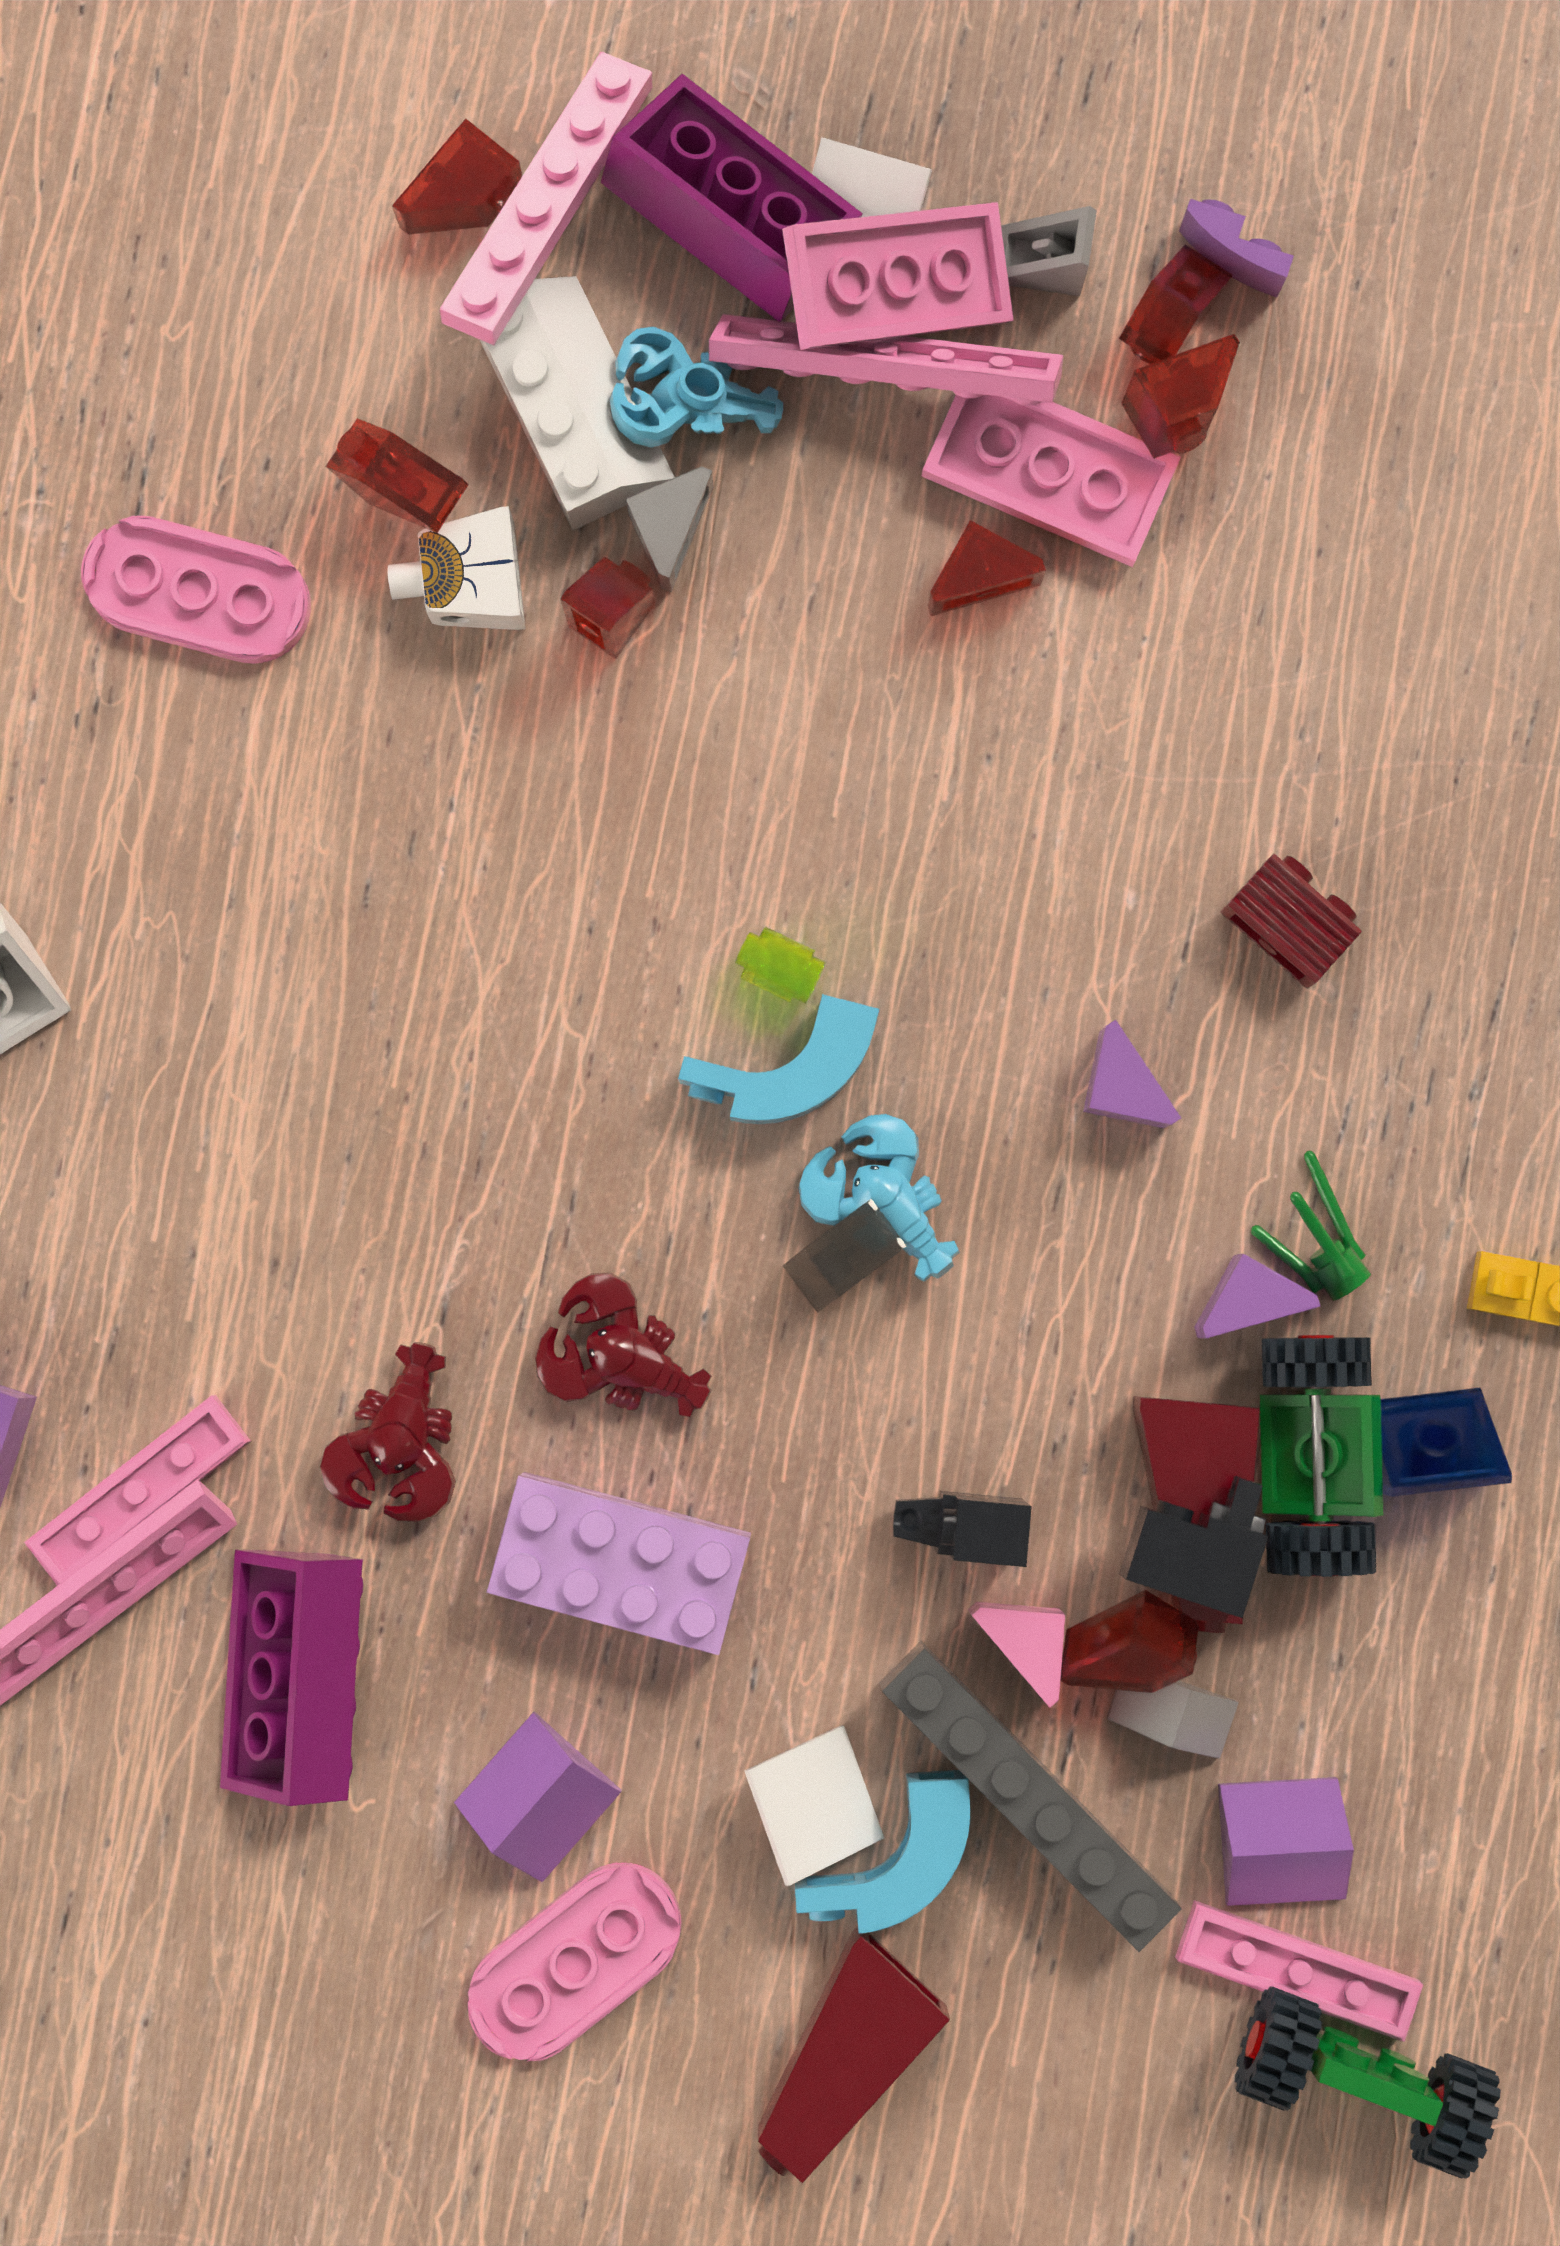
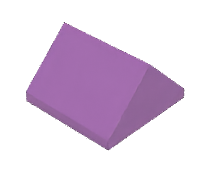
[454,1712,622,1882]
[1218,1777,1354,1906]

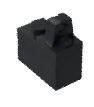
[1119,1476,1268,1618]
[893,1491,1032,1567]

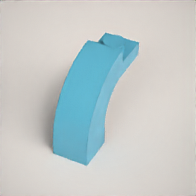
[678,994,879,1124]
[795,1770,970,1934]

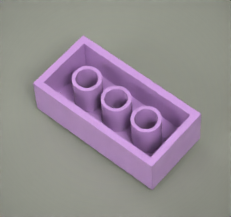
[487,1472,751,1655]

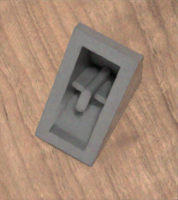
[1001,206,1097,296]
[626,466,714,592]
[1106,1662,1239,1759]

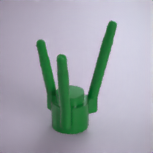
[1251,1151,1371,1301]

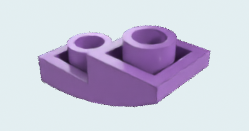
[1179,199,1294,298]

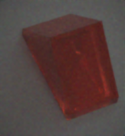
[928,520,1046,616]

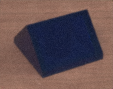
[1381,1388,1512,1497]

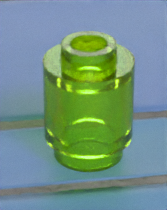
[735,926,826,1004]

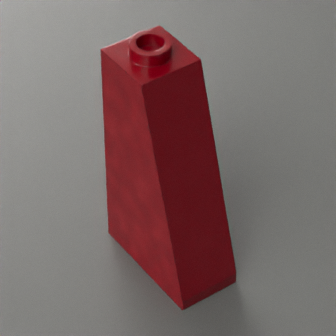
[1133,1396,1260,1633]
[758,1926,950,2183]

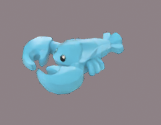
[610,327,783,448]
[798,1114,960,1282]

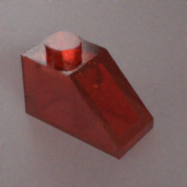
[392,118,522,235]
[1118,245,1233,370]
[1121,334,1240,459]
[325,418,469,533]
[560,557,655,659]
[1060,1589,1199,1693]

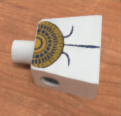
[387,506,526,630]

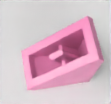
[968,1602,1065,1708]

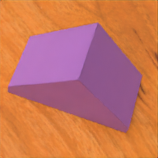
[1083,1020,1181,1128]
[1194,1254,1320,1339]

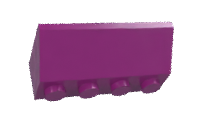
[600,73,863,322]
[220,1549,364,1806]

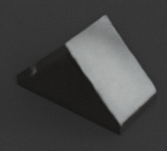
[783,1199,907,1313]

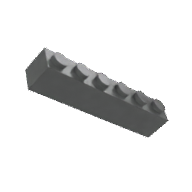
[879,1641,1182,1952]

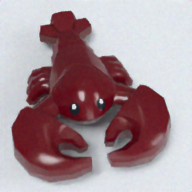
[535,1273,712,1417]
[320,1342,456,1522]

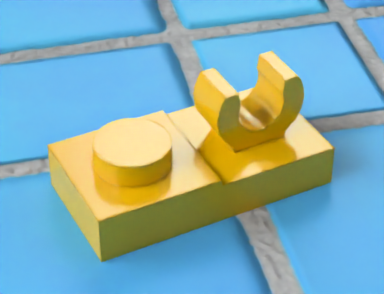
[1467,1251,1560,1327]

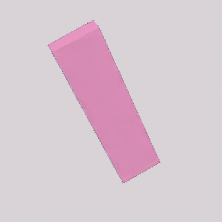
[24,1395,251,1586]
[1175,1900,1423,2042]

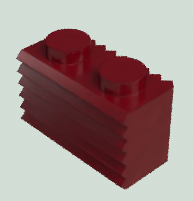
[1220,853,1362,989]

